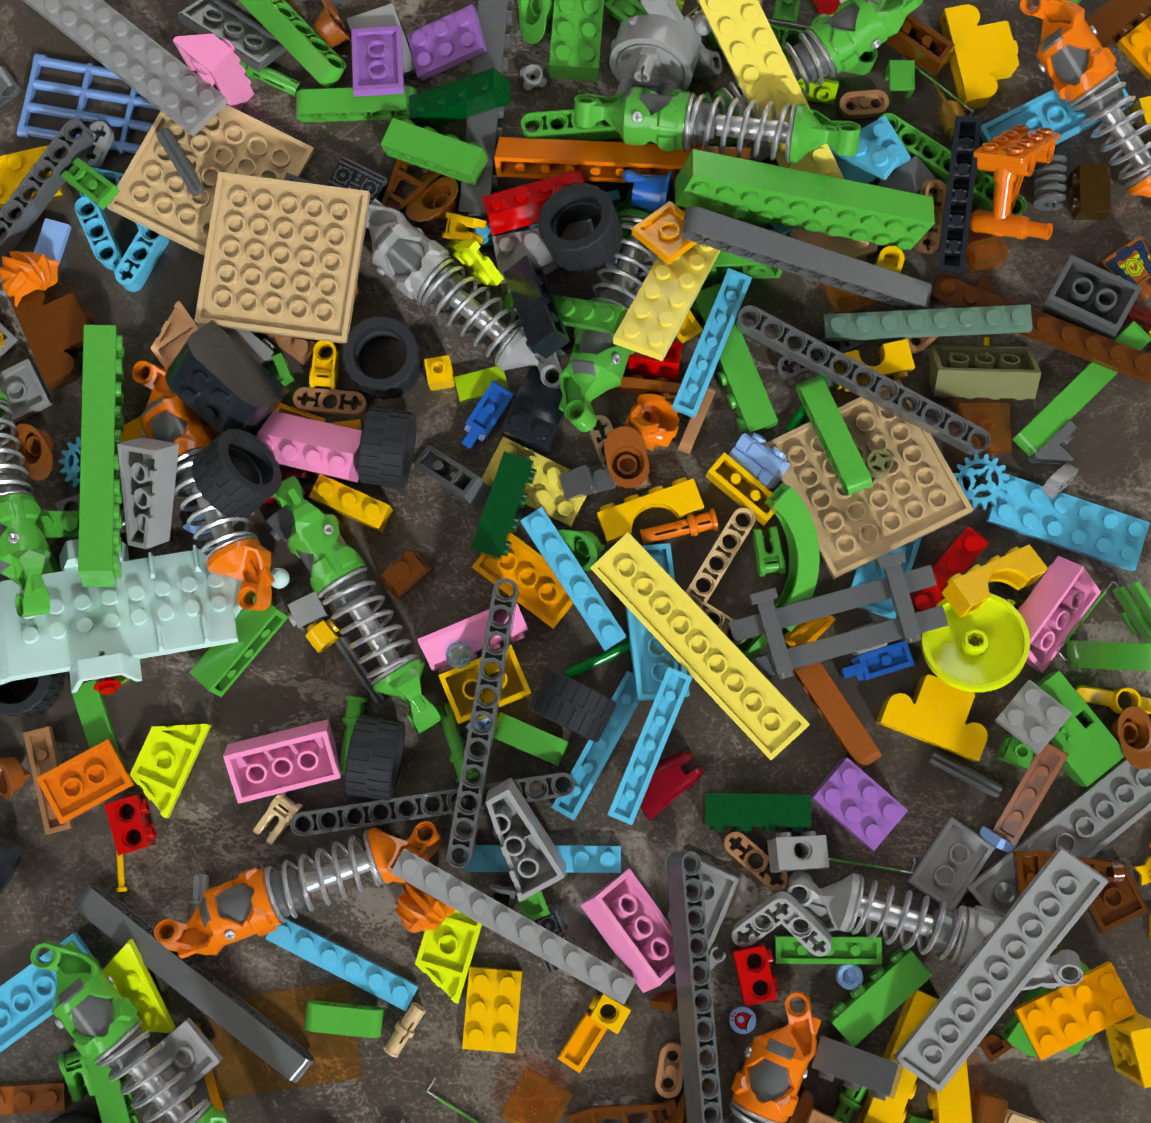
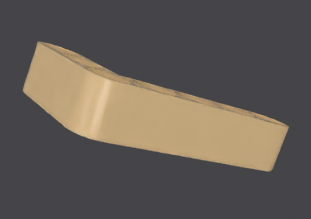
[686,508,755,646]

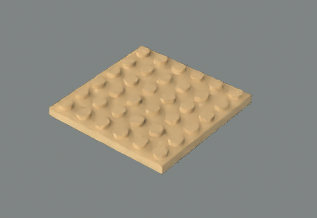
[107,105,314,256]
[194,172,371,344]
[765,378,973,580]

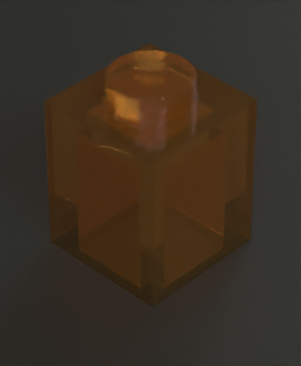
[966,236,1008,273]
[971,1089,1008,1123]

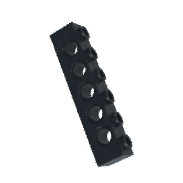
[937,115,982,277]

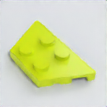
[444,240,504,286]
[130,724,212,818]
[415,910,482,1004]
[101,939,176,1033]

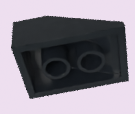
[501,367,565,455]

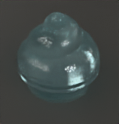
[445,642,472,669]

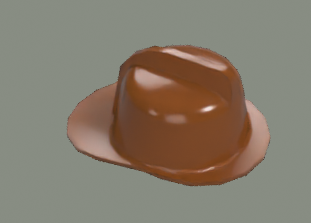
[315,0,352,48]
[406,177,460,222]
[9,423,54,481]
[604,426,649,488]
[1110,706,1151,769]
[0,757,30,800]

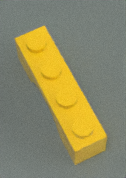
[597,477,704,545]
[942,544,1048,618]

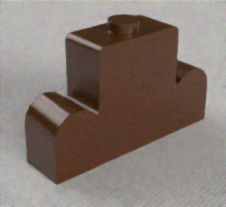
[8,290,95,390]

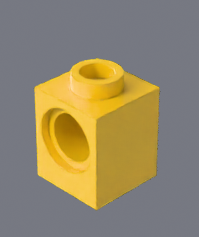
[424,355,456,391]
[588,992,631,1034]

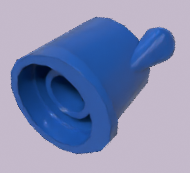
[623,170,673,212]

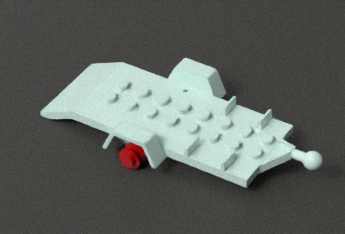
[0,539,290,695]

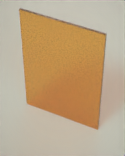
[211,981,362,1098]

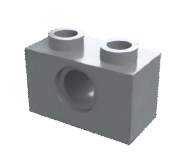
[767,831,830,873]

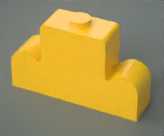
[939,4,1019,111]
[876,675,988,761]

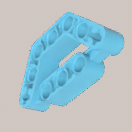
[75,167,169,292]

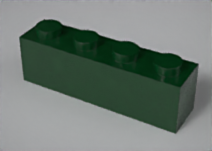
[409,67,511,129]
[470,451,537,561]
[703,792,811,832]

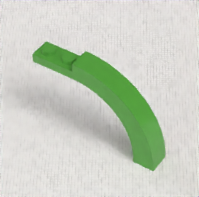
[738,483,820,659]
[1067,640,1151,671]

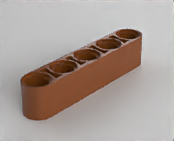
[793,662,882,770]

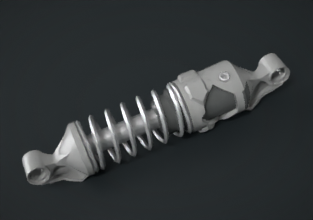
[365,199,566,389]
[787,871,1083,990]

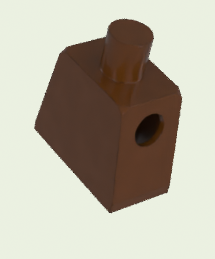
[381,550,434,602]

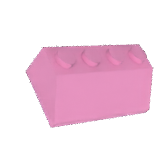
[173,33,254,110]
[257,411,362,483]
[1018,556,1101,674]
[417,604,529,673]
[223,719,341,804]
[580,868,675,993]

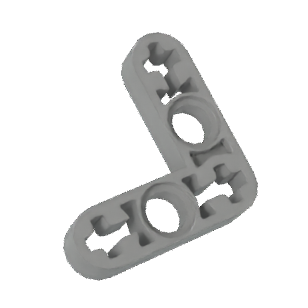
[732,891,832,956]

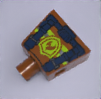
[1097,236,1151,302]

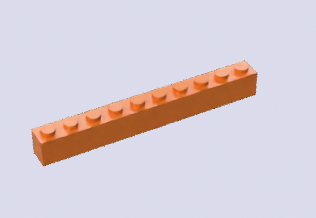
[494,137,751,185]

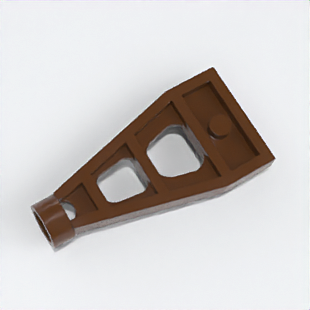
[382,159,443,213]
[1012,849,1125,899]
[567,1097,677,1123]

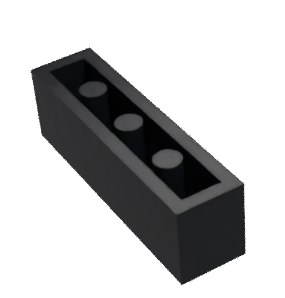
[503,255,570,359]

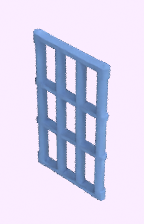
[17,53,159,154]

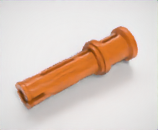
[640,508,719,545]

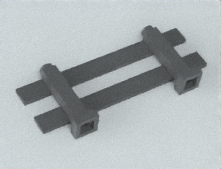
[728,551,949,680]

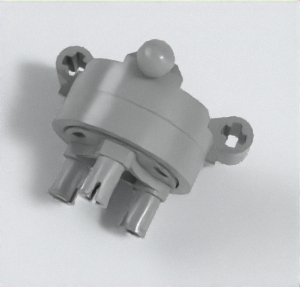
[609,0,722,95]

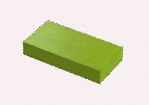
[454,366,509,403]

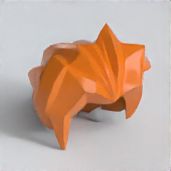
[0,251,59,307]
[625,393,680,451]
[394,882,455,933]

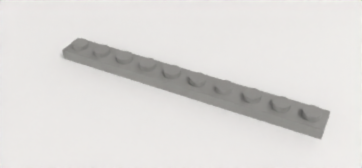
[390,848,636,1005]

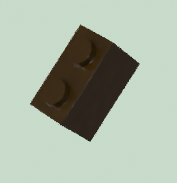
[1068,163,1111,221]

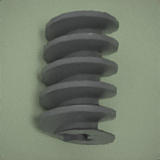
[1033,154,1067,211]

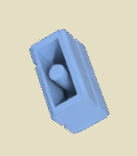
[728,432,790,488]

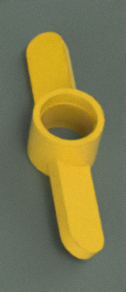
[1075,685,1151,714]

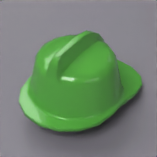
[517,0,554,44]
[557,529,605,571]

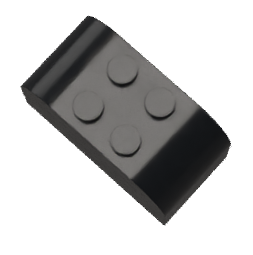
[165,320,289,434]

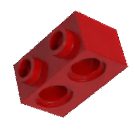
[628,342,683,381]
[104,794,157,856]
[731,942,780,1006]

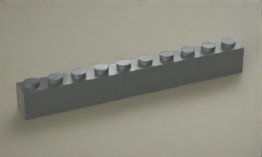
[459,0,515,222]

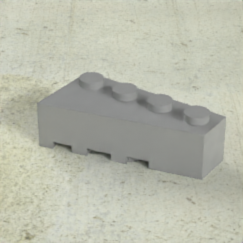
[492,219,594,294]
[117,437,179,549]
[486,778,566,902]

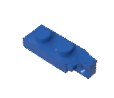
[462,381,515,450]
[839,641,915,681]

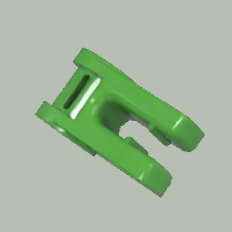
[752,526,786,577]
[58,1050,95,1103]

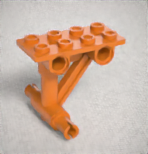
[969,125,1060,240]

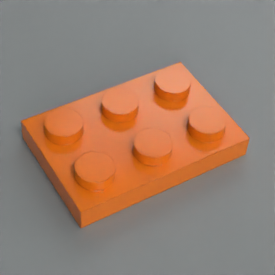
[36,739,134,825]

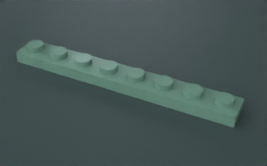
[823,304,1033,342]

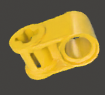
[309,340,340,390]

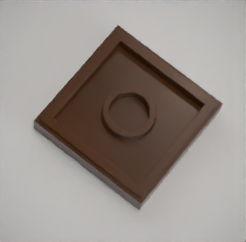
[1087,861,1149,933]

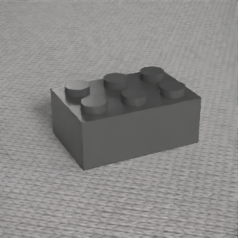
[1043,255,1142,340]

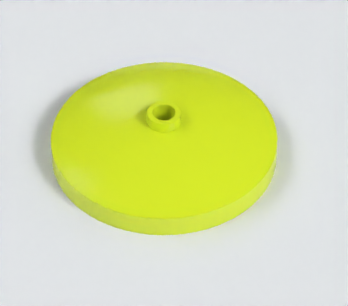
[921,593,1030,692]

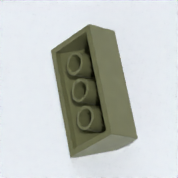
[929,344,1041,400]

